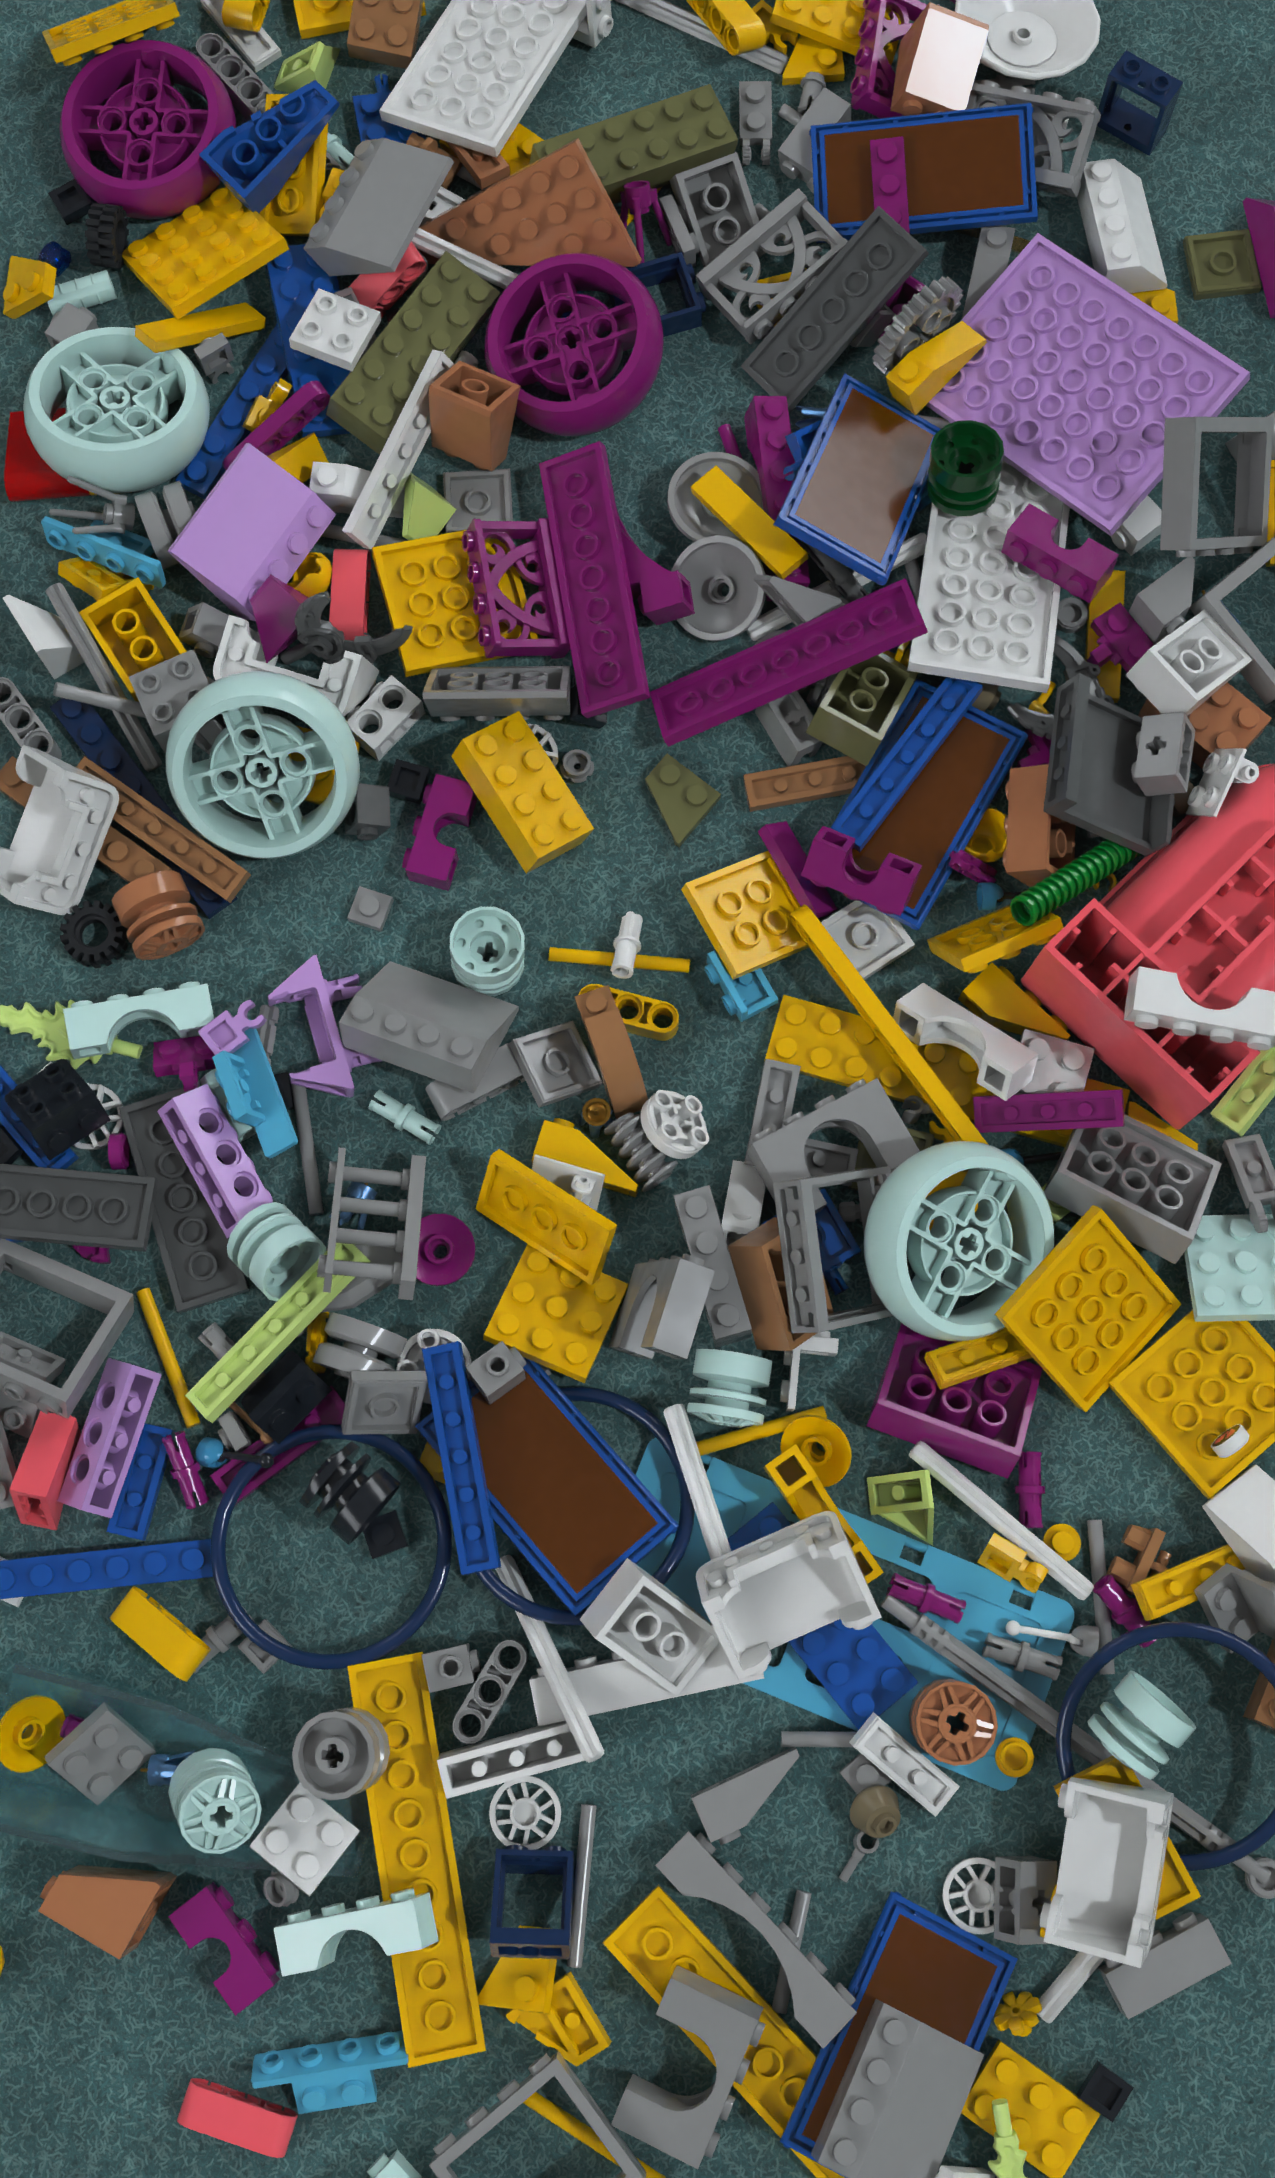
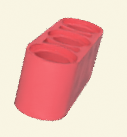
[348,241,427,318]
[329,549,371,641]
[177,2078,298,2158]

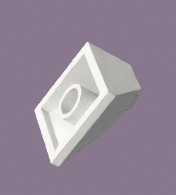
[3,594,84,680]

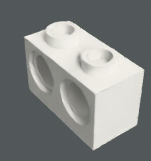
[346,675,425,762]

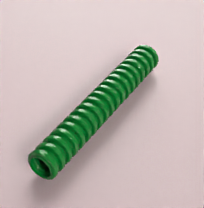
[1010,839,1141,926]

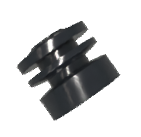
[299,1441,401,1545]

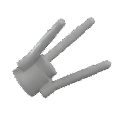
[49,476,135,534]

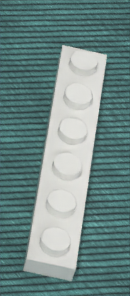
[342,350,455,550]

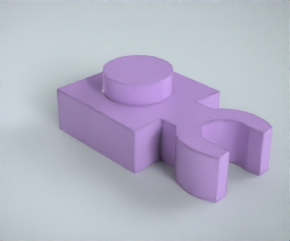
[197,1000,267,1055]

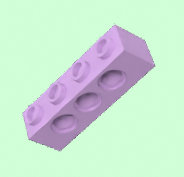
[157,1084,273,1238]
[57,1358,162,1518]

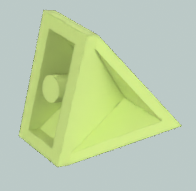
[274,41,341,93]
[402,473,457,540]
[867,1469,934,1546]

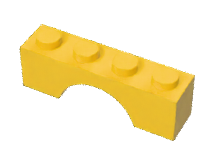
[763,1444,884,1584]

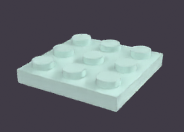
[1184,1214,1275,1322]

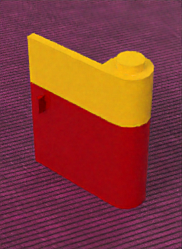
[4,408,132,502]

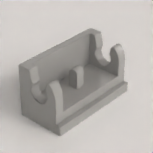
[755,690,823,767]

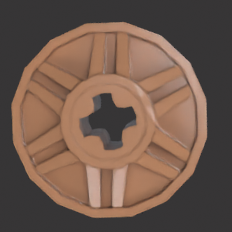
[111,870,205,960]
[909,1678,998,1766]

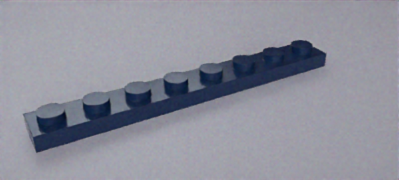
[50,698,237,919]

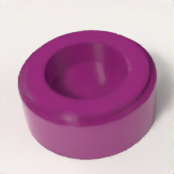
[108,1133,130,1170]

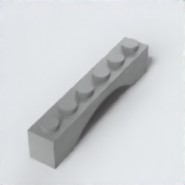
[655,1831,857,2049]

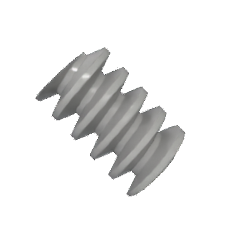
[604,1113,678,1192]

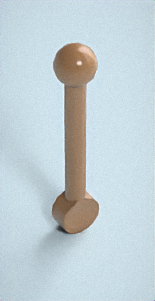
[229,1402,274,1444]

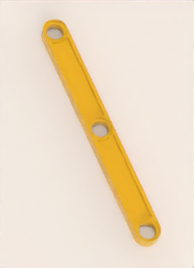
[789,904,988,1144]

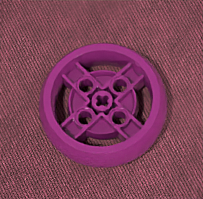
[60,40,236,220]
[485,253,664,437]

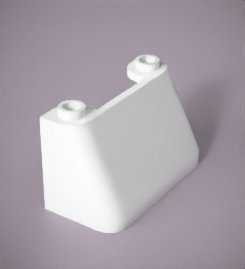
[213,615,379,716]
[0,745,119,915]
[695,1511,882,1680]
[1040,1777,1174,1968]

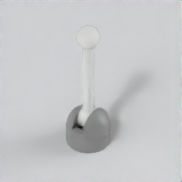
[1005,1620,1099,1657]

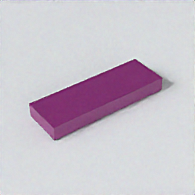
[758,821,837,918]

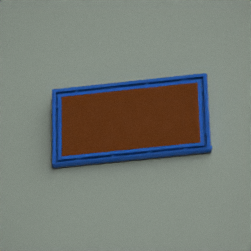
[809,103,1038,243]
[773,373,941,585]
[831,679,1028,930]
[415,1357,679,1618]
[780,1891,1018,2178]

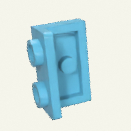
[704,950,779,1022]

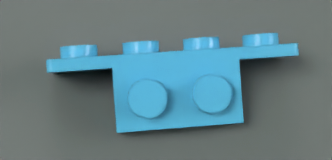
[41,516,166,589]
[212,1019,298,1158]
[251,2031,408,2114]

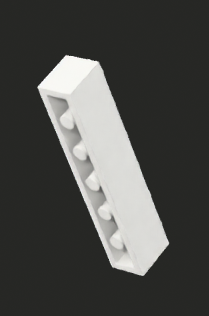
[529,1642,764,1726]

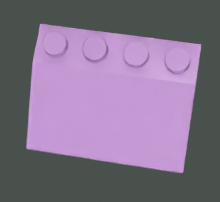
[168,443,336,621]

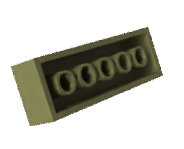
[529,84,738,204]
[326,251,500,455]

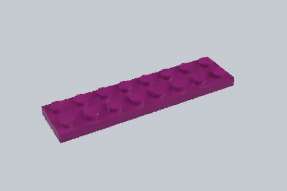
[539,441,650,718]
[650,578,928,747]

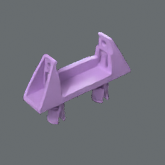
[268,955,382,1098]

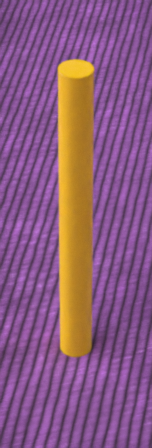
[549,947,690,973]
[136,1288,201,1429]
[696,1405,827,1456]
[523,2092,666,2178]

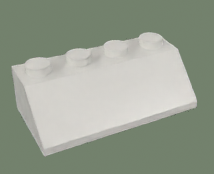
[1077,159,1168,293]

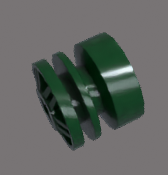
[927,420,1004,516]

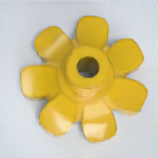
[994,1991,1042,2037]

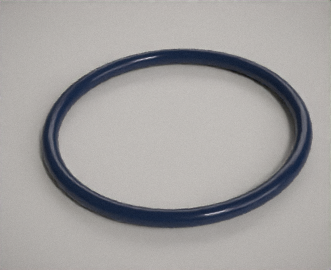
[475,1387,695,1626]
[210,1424,452,1670]
[1056,1622,1275,1871]

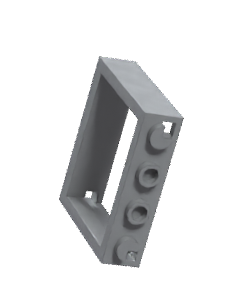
[1160,417,1273,557]
[1190,536,1275,705]
[773,1166,893,1333]
[0,1239,134,1419]
[429,2051,646,2178]

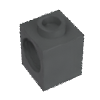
[344,783,391,841]

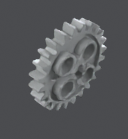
[872,276,963,375]

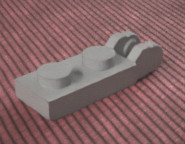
[739,81,772,165]
[1222,1134,1275,1233]

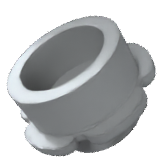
[560,749,594,783]
[263,1869,299,1907]

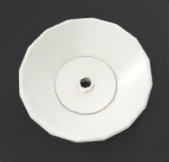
[955,0,1101,81]

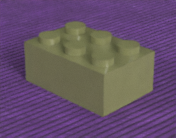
[806,653,918,766]

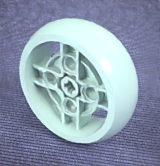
[23,327,210,493]
[165,671,360,859]
[864,1141,1054,1341]

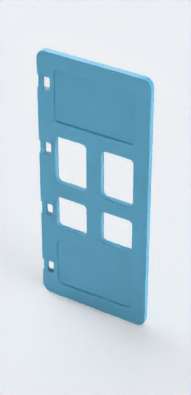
[586,1438,1074,1791]

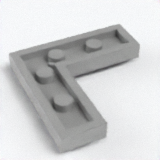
[744,1059,858,1187]

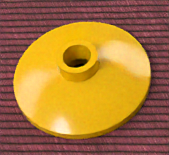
[780,1415,852,1487]
[0,1695,66,1773]

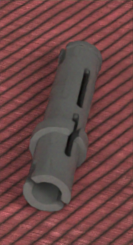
[794,537,868,603]

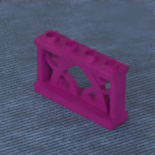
[850,0,940,118]
[462,518,570,659]

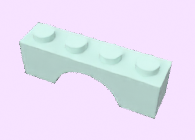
[63,982,214,1059]
[274,1888,439,1977]

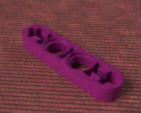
[223,380,330,470]

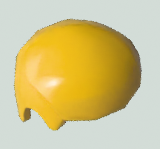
[287,552,332,597]
[964,808,1007,863]

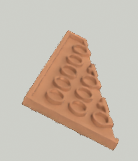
[418,138,642,267]

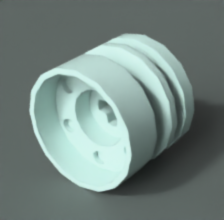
[450,907,525,996]
[227,1202,326,1301]
[687,1349,772,1428]
[1087,1671,1196,1780]
[168,1748,262,1854]

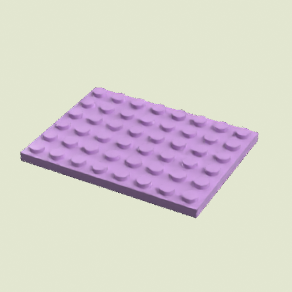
[926,233,1250,536]

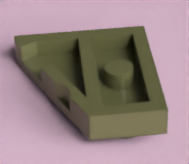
[645,753,721,847]

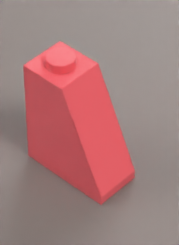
[9,1411,81,1531]

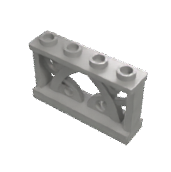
[966,80,1101,198]
[696,188,848,344]

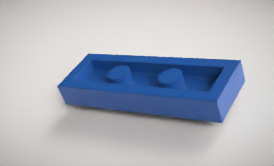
[106,1423,176,1541]

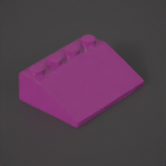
[866,1323,1042,1479]

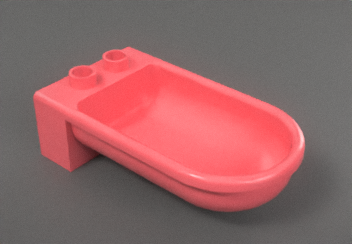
[1021,764,1275,1130]

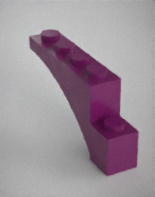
[617,511,695,625]

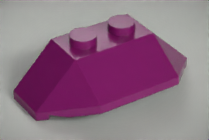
[1242,197,1275,318]

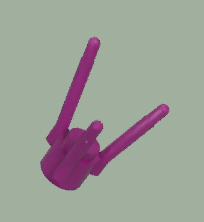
[620,180,672,263]

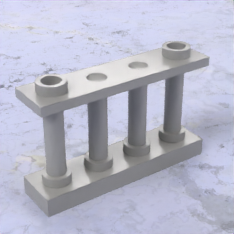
[317,1147,426,1300]

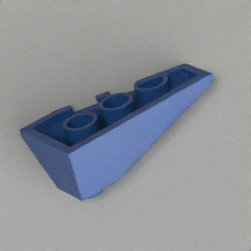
[199,80,340,213]

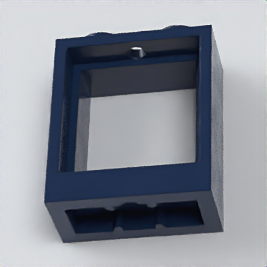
[1097,50,1183,156]
[608,252,706,337]
[489,1845,574,1959]

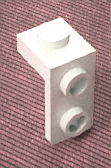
[572,0,613,48]
[780,1331,839,1412]

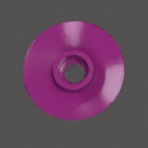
[416,1214,476,1286]

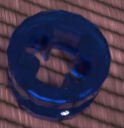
[38,241,71,277]

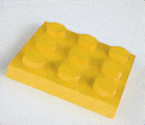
[681,851,809,980]
[927,905,1064,974]
[483,1244,629,1383]

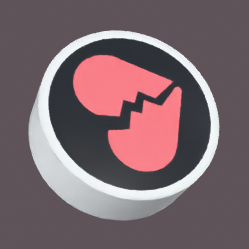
[1211,1424,1250,1458]

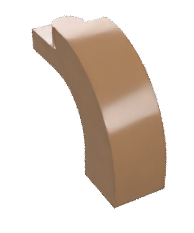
[574,985,648,1119]

